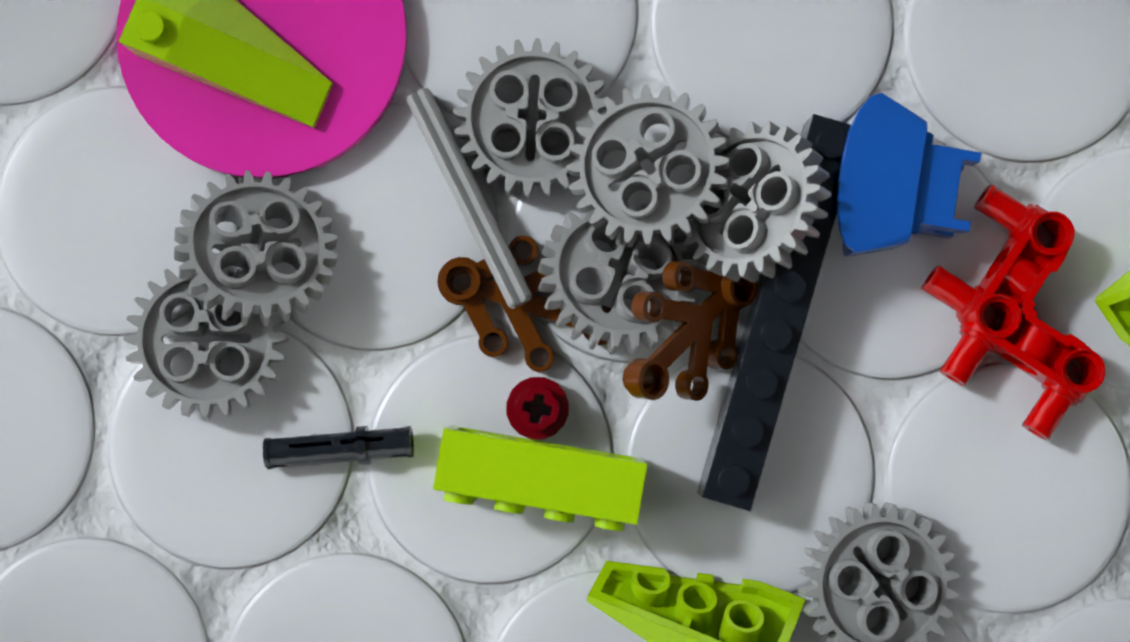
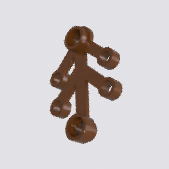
[437,235,611,372]
[622,261,758,401]

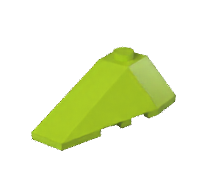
[118,0,333,129]
[587,561,806,642]

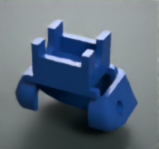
[836,93,981,257]

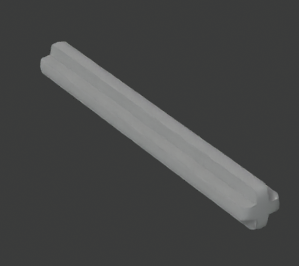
[407,88,532,309]

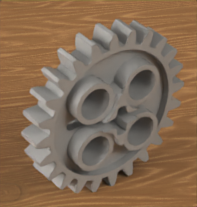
[453,38,607,198]
[566,84,730,249]
[684,121,831,283]
[174,170,338,326]
[538,202,697,355]
[123,262,289,419]
[798,502,960,642]

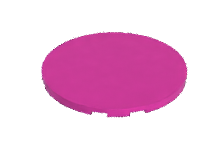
[116,0,408,179]

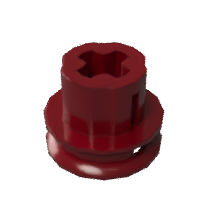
[506,377,569,439]

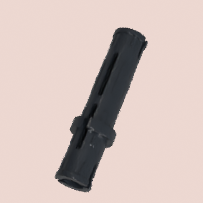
[263,426,414,470]

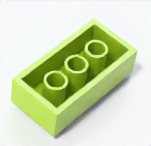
[433,425,648,531]

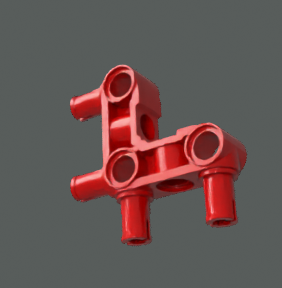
[921,184,1106,440]

